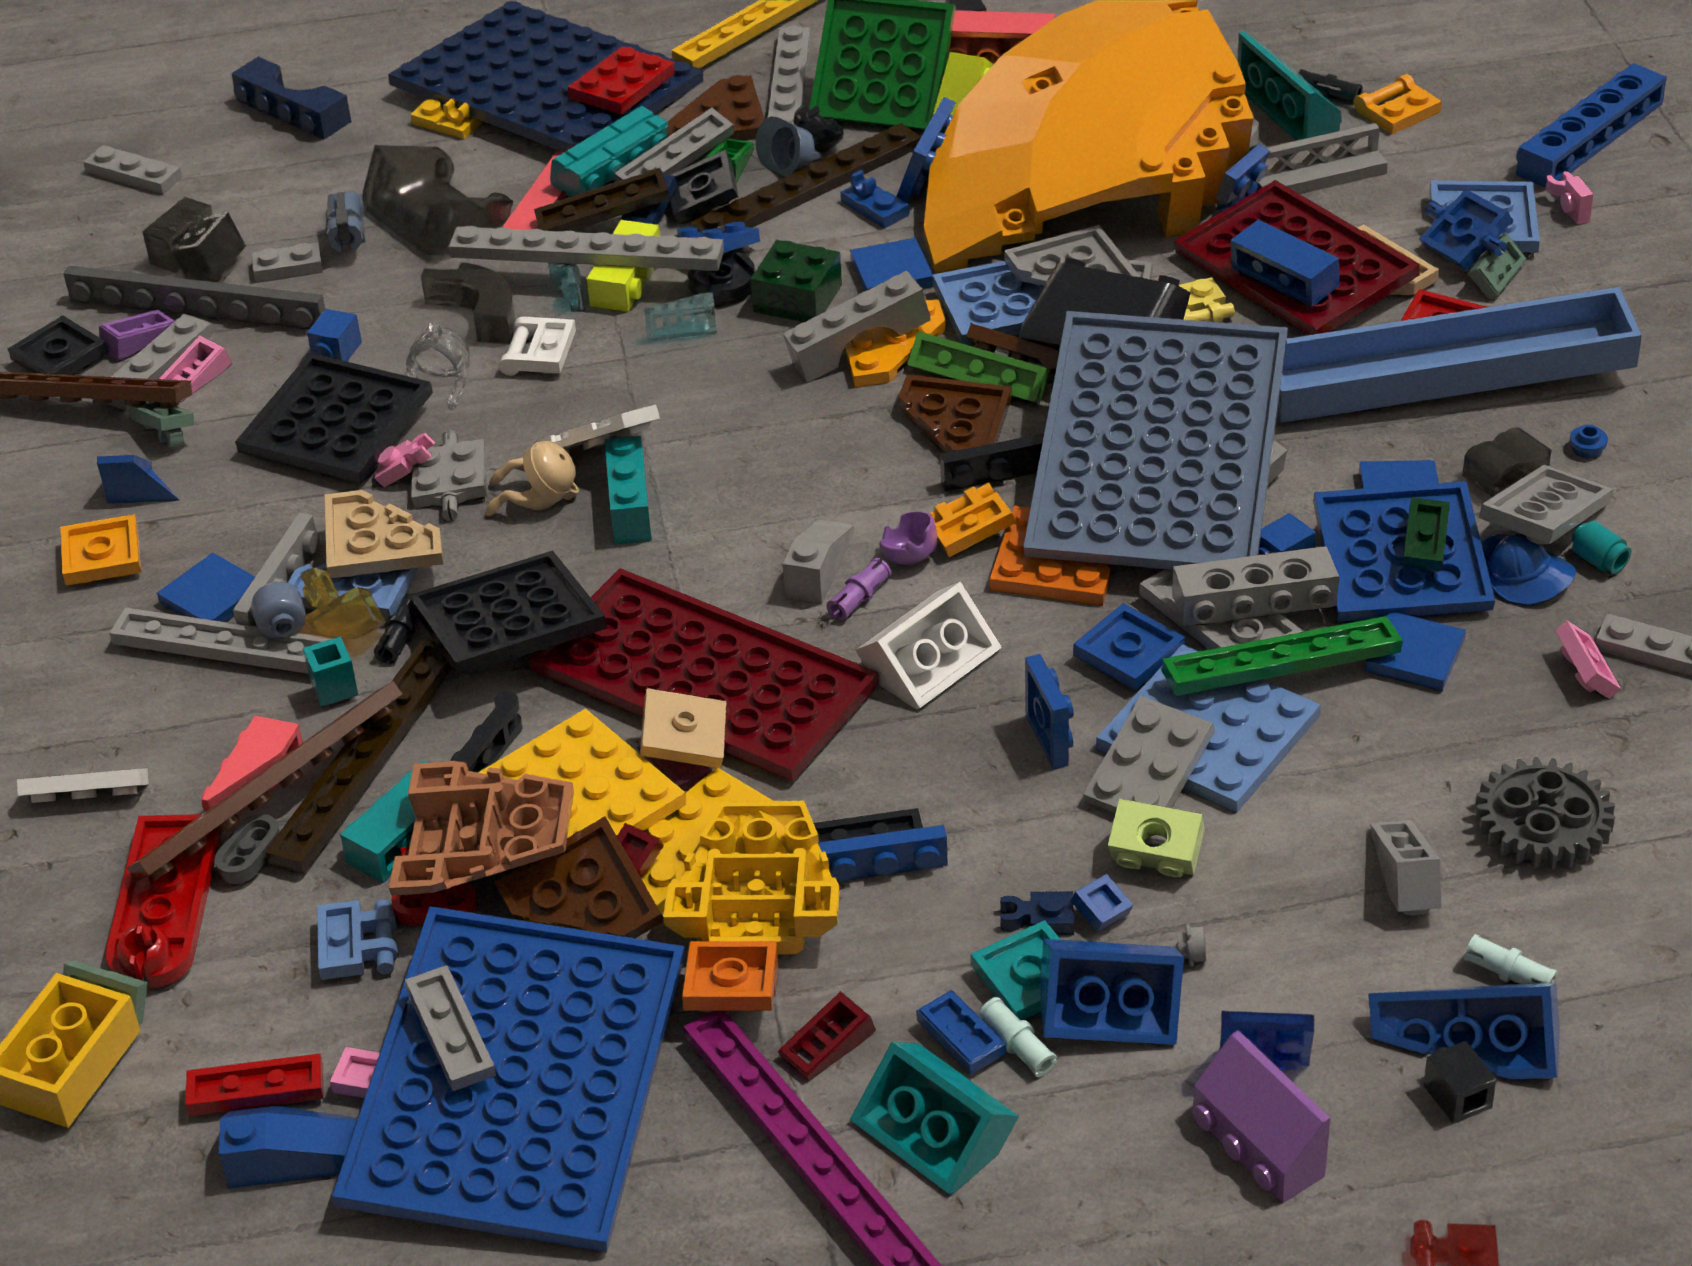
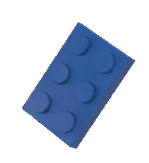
[896,97,956,204]

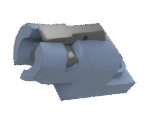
[327,191,365,253]

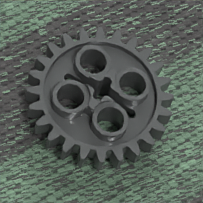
[1475,757,1615,870]

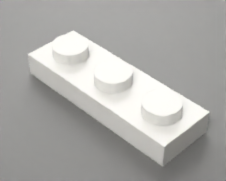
[17,768,149,803]

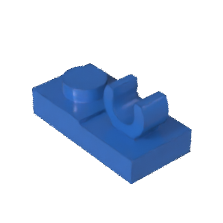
[840,170,909,229]

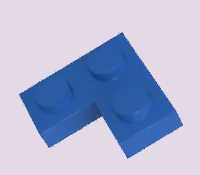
[674,222,760,252]

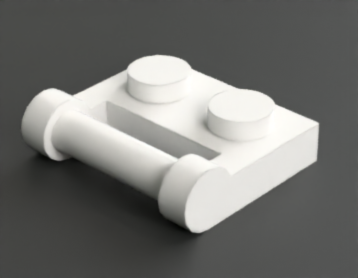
[499,317,576,376]

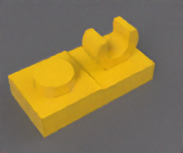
[410,99,482,139]

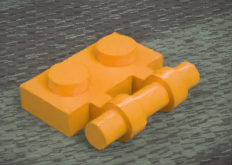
[929,483,1016,557]

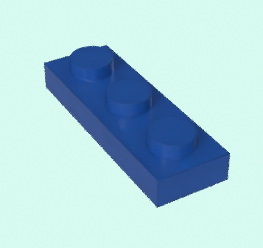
[819,825,948,882]

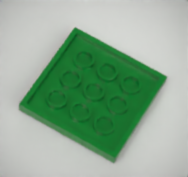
[810,0,956,131]

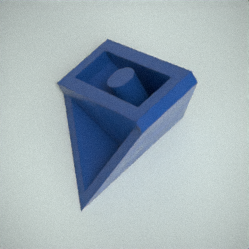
[97,455,179,503]

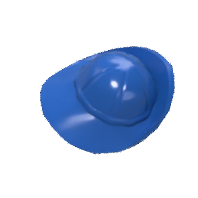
[1481,534,1576,606]

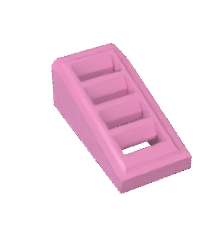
[159,335,232,401]

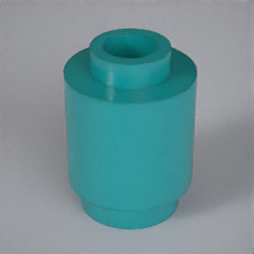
[1572,520,1632,574]

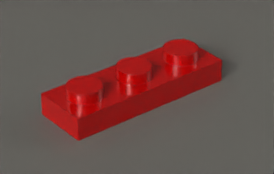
[185,1053,324,1116]

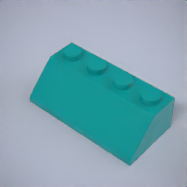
[1237,31,1342,141]

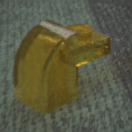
[300,568,386,639]

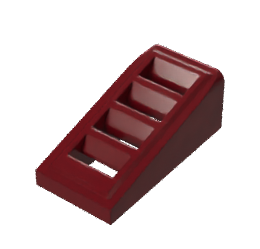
[777,991,876,1081]

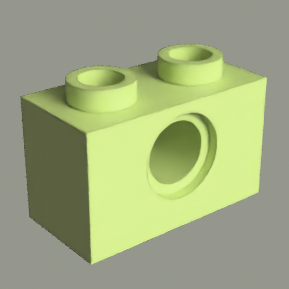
[1108,799,1205,878]

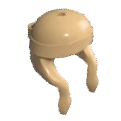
[485,441,579,517]

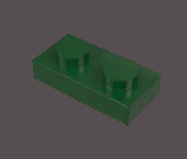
[1402,497,1450,571]

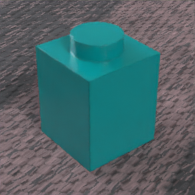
[303,636,359,707]

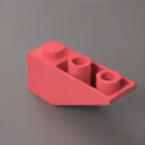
[201,716,303,815]

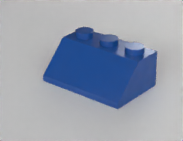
[1040,939,1184,1045]

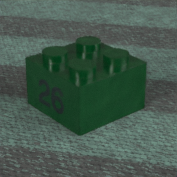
[750,240,842,322]

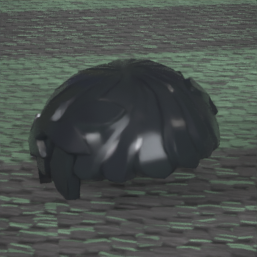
[793,105,844,150]

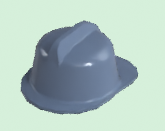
[755,116,820,176]

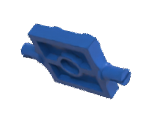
[1419,189,1513,271]

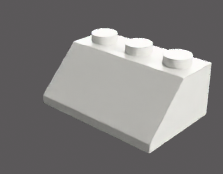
[855,582,1002,710]

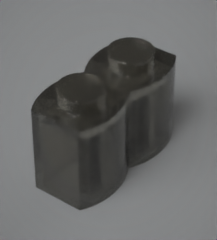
[1462,427,1552,497]

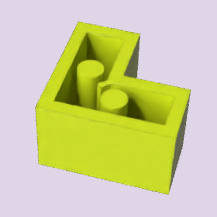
[933,52,994,115]

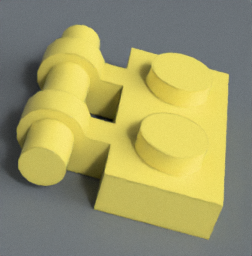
[1179,277,1235,323]

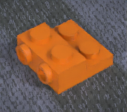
[682,941,779,1012]

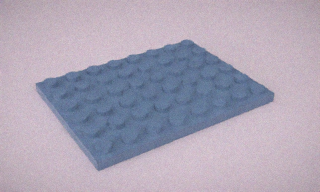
[1023,311,1288,570]

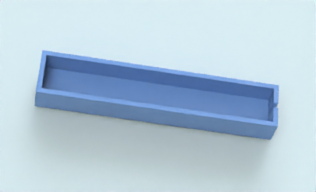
[1277,287,1642,423]

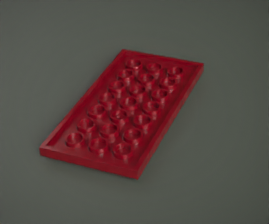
[529,568,879,782]

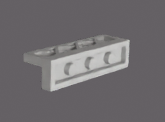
[1254,123,1388,194]

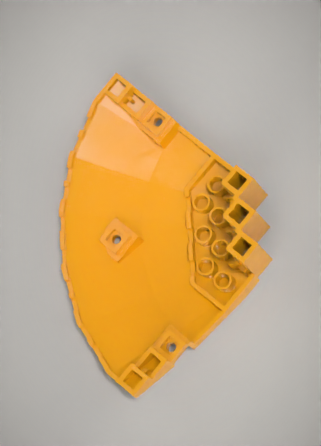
[923,0,1254,274]

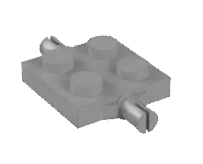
[411,430,487,521]

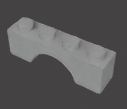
[783,271,931,383]

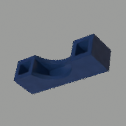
[231,56,351,140]

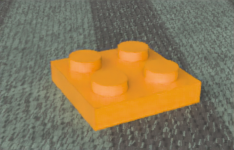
[60,514,141,586]

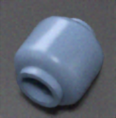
[251,582,306,639]

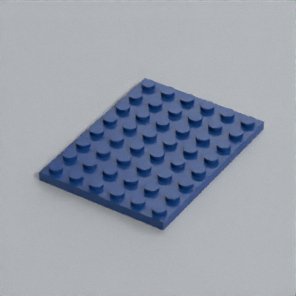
[332,906,685,1252]

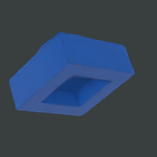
[1071,874,1134,933]

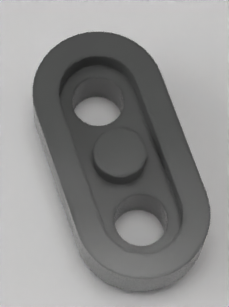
[214,814,280,884]

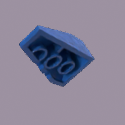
[1368,983,1560,1079]

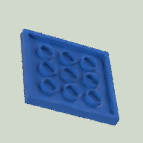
[1313,481,1495,622]

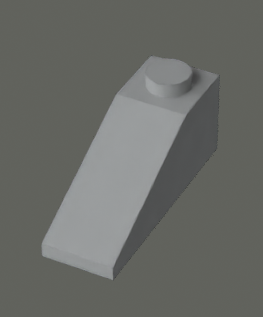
[783,519,854,604]
[1370,820,1441,916]

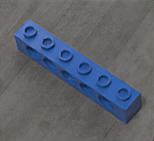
[1516,63,1667,188]

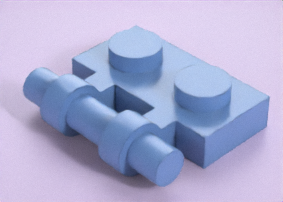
[317,900,398,980]

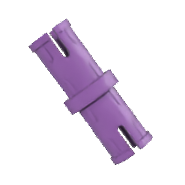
[826,558,892,621]

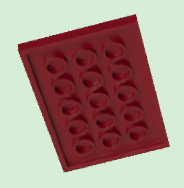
[1174,180,1420,335]

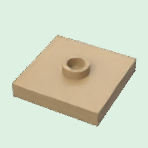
[640,688,726,768]

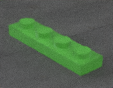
[907,331,1050,405]

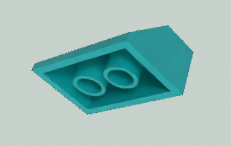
[849,1041,1019,1194]

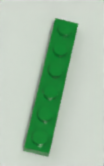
[1161,616,1403,696]

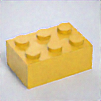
[0,973,141,1128]

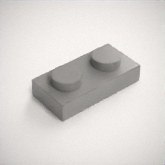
[252,242,323,283]

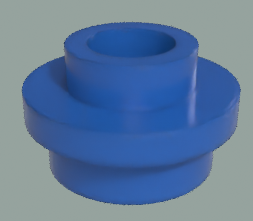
[1570,425,1608,458]

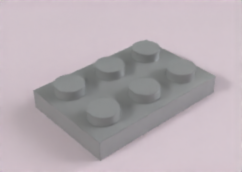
[1083,695,1215,814]

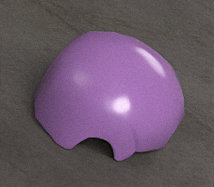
[879,511,938,565]

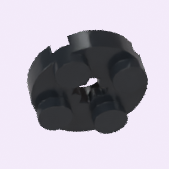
[687,252,755,307]

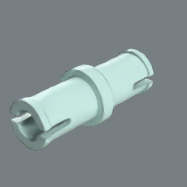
[1464,934,1558,984]
[979,997,1057,1077]

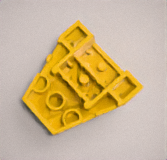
[663,801,840,954]

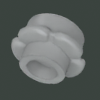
[1177,924,1207,967]

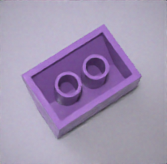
[1192,1030,1331,1204]

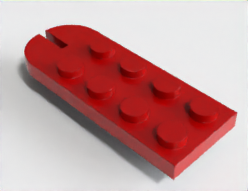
[105,814,221,989]

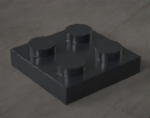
[671,150,739,224]
[8,315,108,375]

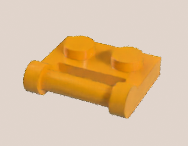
[1353,74,1442,135]

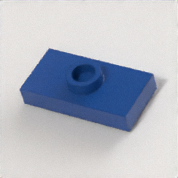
[916,990,1006,1075]

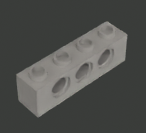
[1172,546,1339,626]

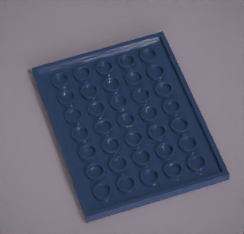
[388,1,703,152]

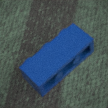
[1230,220,1340,307]

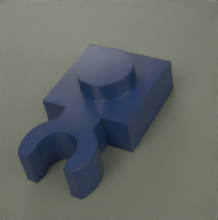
[1000,891,1074,935]

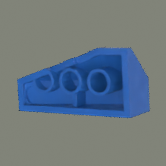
[219,1106,358,1188]

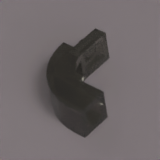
[421,262,516,344]

